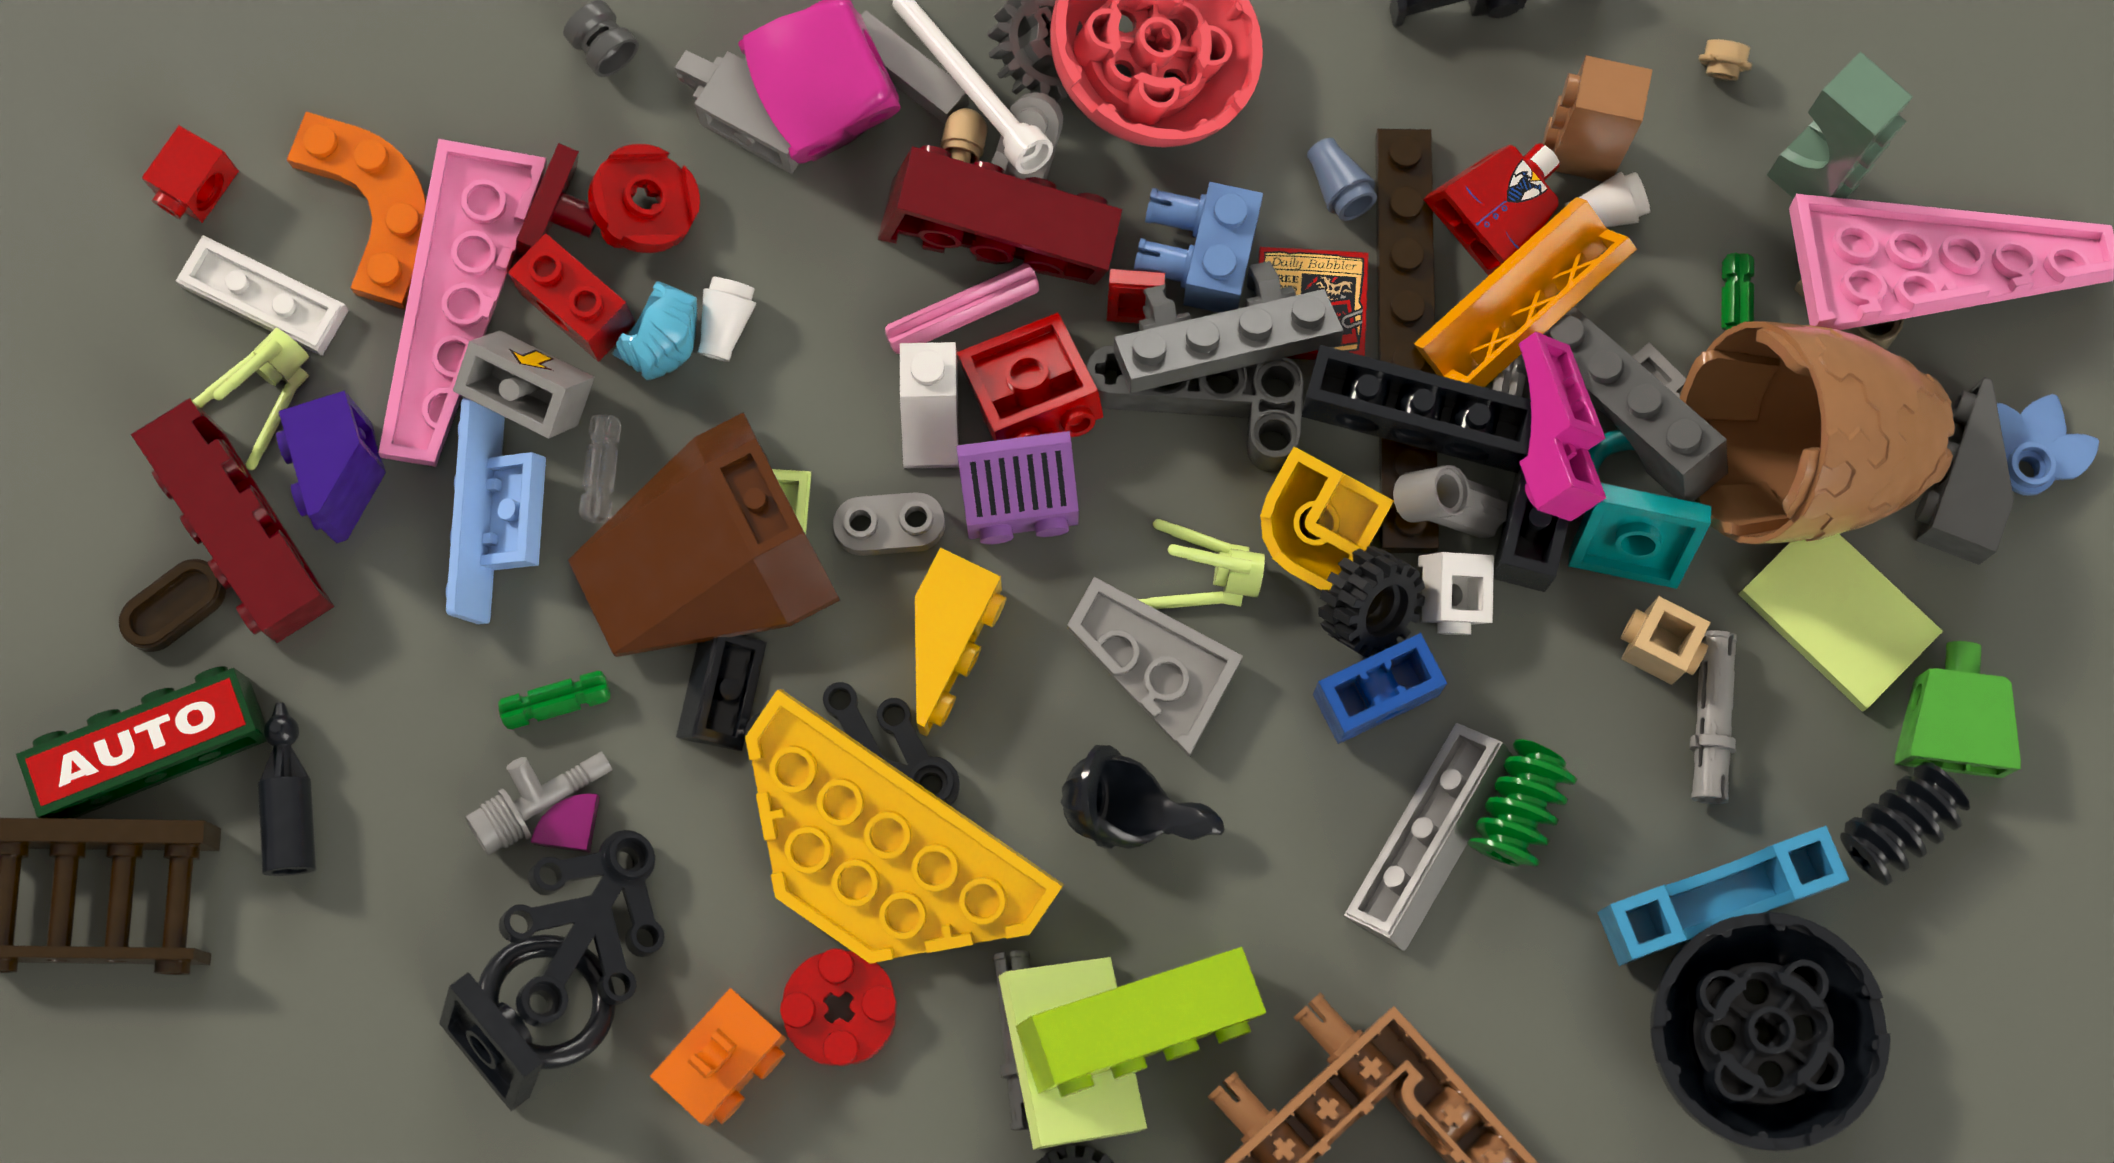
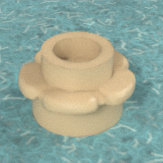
[1699,39,1752,80]

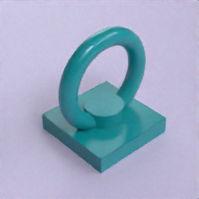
[1568,430,1712,589]

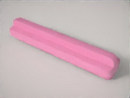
[885,264,1039,354]

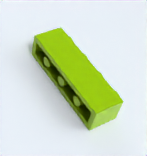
[1015,946,1266,1098]

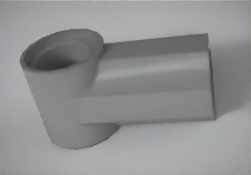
[1393,465,1508,538]

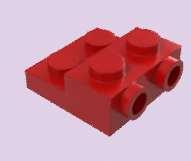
[957,312,1104,441]

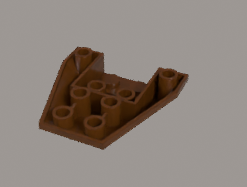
[568,412,840,657]

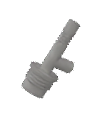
[465,751,612,855]

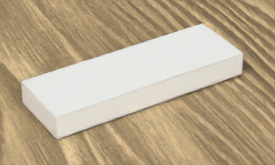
[176,235,349,356]

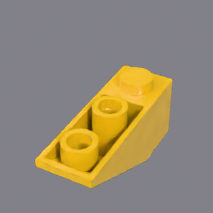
[915,547,1007,737]

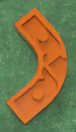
[287,112,427,310]

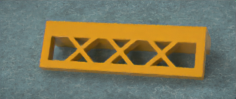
[1414,197,1637,387]

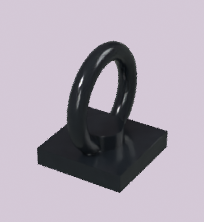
[439,934,616,1111]

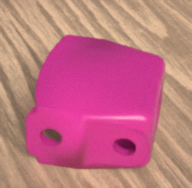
[738,0,901,164]

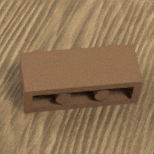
[1543,55,1653,182]

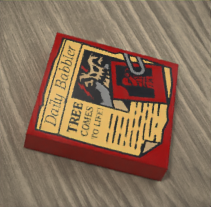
[1258,247,1369,360]

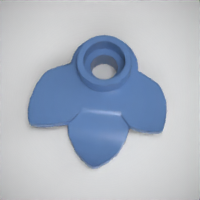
[1997,394,2099,496]

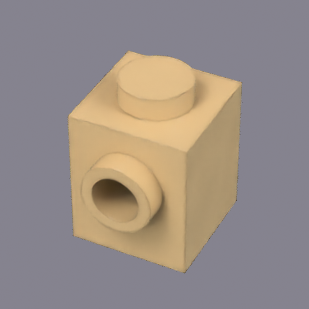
[1620,596,1711,685]

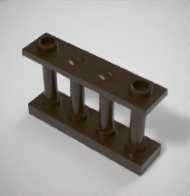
[0,818,221,975]

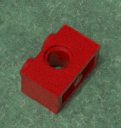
[508,233,636,362]

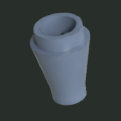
[1307,138,1377,221]

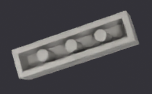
[861,10,969,124]

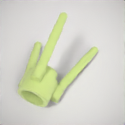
[193,328,309,470]
[1137,519,1265,609]

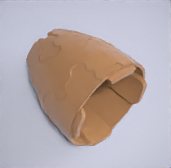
[1680,321,1955,544]

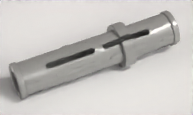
[1689,630,1737,804]

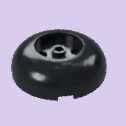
[1650,912,1890,1151]

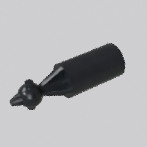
[258,703,316,876]

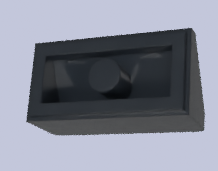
[676,635,767,751]

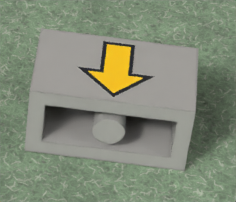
[453,330,595,439]

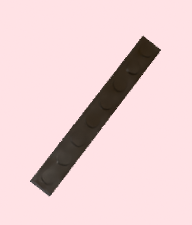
[1375,129,1439,554]

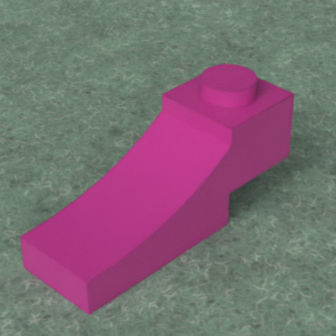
[1519,332,1606,521]

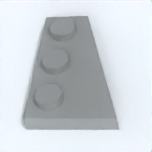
[1067,577,1243,757]

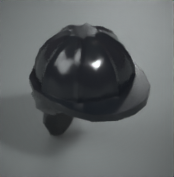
[1061,745,1225,849]

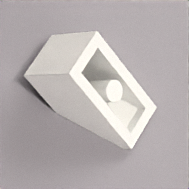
[900,342,959,469]

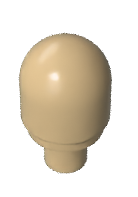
[941,108,987,164]

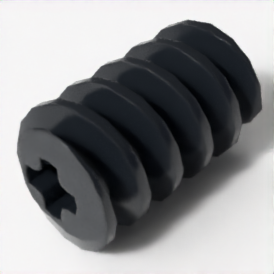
[1840,762,1970,886]

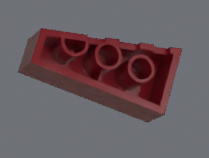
[878,145,1123,285]
[130,398,335,643]

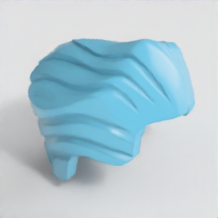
[612,281,697,380]

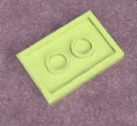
[1738,534,1943,712]
[998,957,1147,1150]

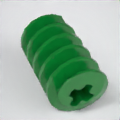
[1467,739,1577,867]

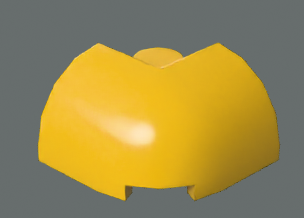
[1260,446,1394,591]

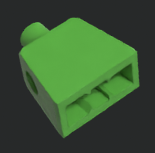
[1895,641,2021,778]

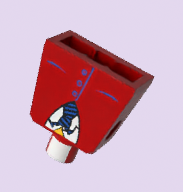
[1423,143,1560,276]

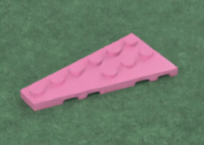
[1789,194,2114,330]

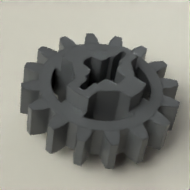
[988,0,1083,104]

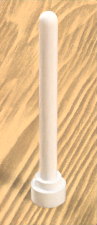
[892,0,1053,174]

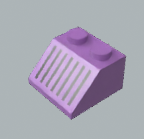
[956,431,1079,544]

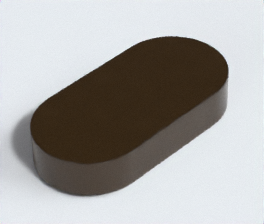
[119,559,226,652]

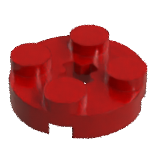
[588,144,700,253]
[780,948,897,1066]

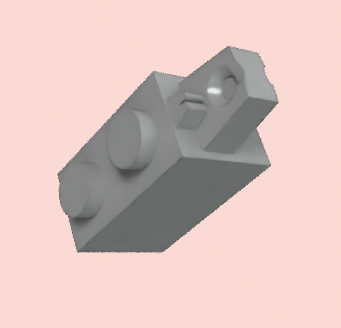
[675,50,799,174]

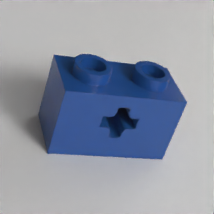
[1313,633,1447,744]

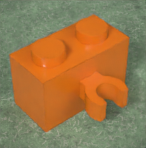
[650,988,787,1126]

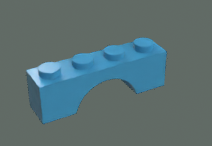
[1597,826,1849,966]

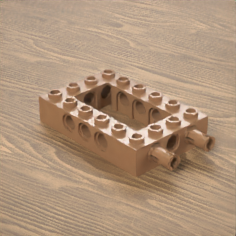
[1207,992,1538,1163]

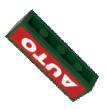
[16,666,267,819]

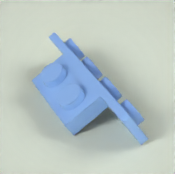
[446,398,546,624]

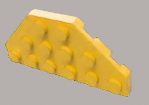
[745,689,1064,964]

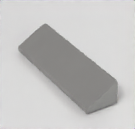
[1344,723,1513,951]

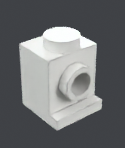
[1418,552,1494,635]

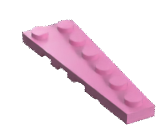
[378,139,547,467]

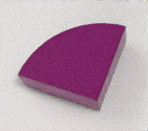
[531,793,600,853]

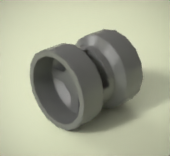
[563,0,639,77]

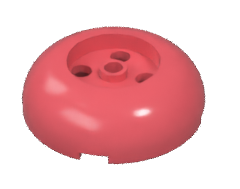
[1050,0,1263,148]

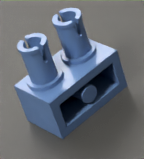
[1133,182,1263,313]

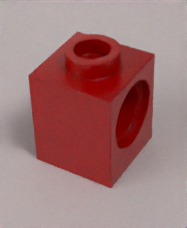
[141,125,239,223]

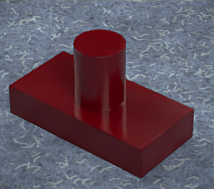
[515,143,596,257]

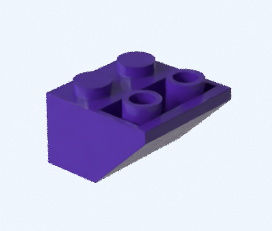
[276,390,386,543]

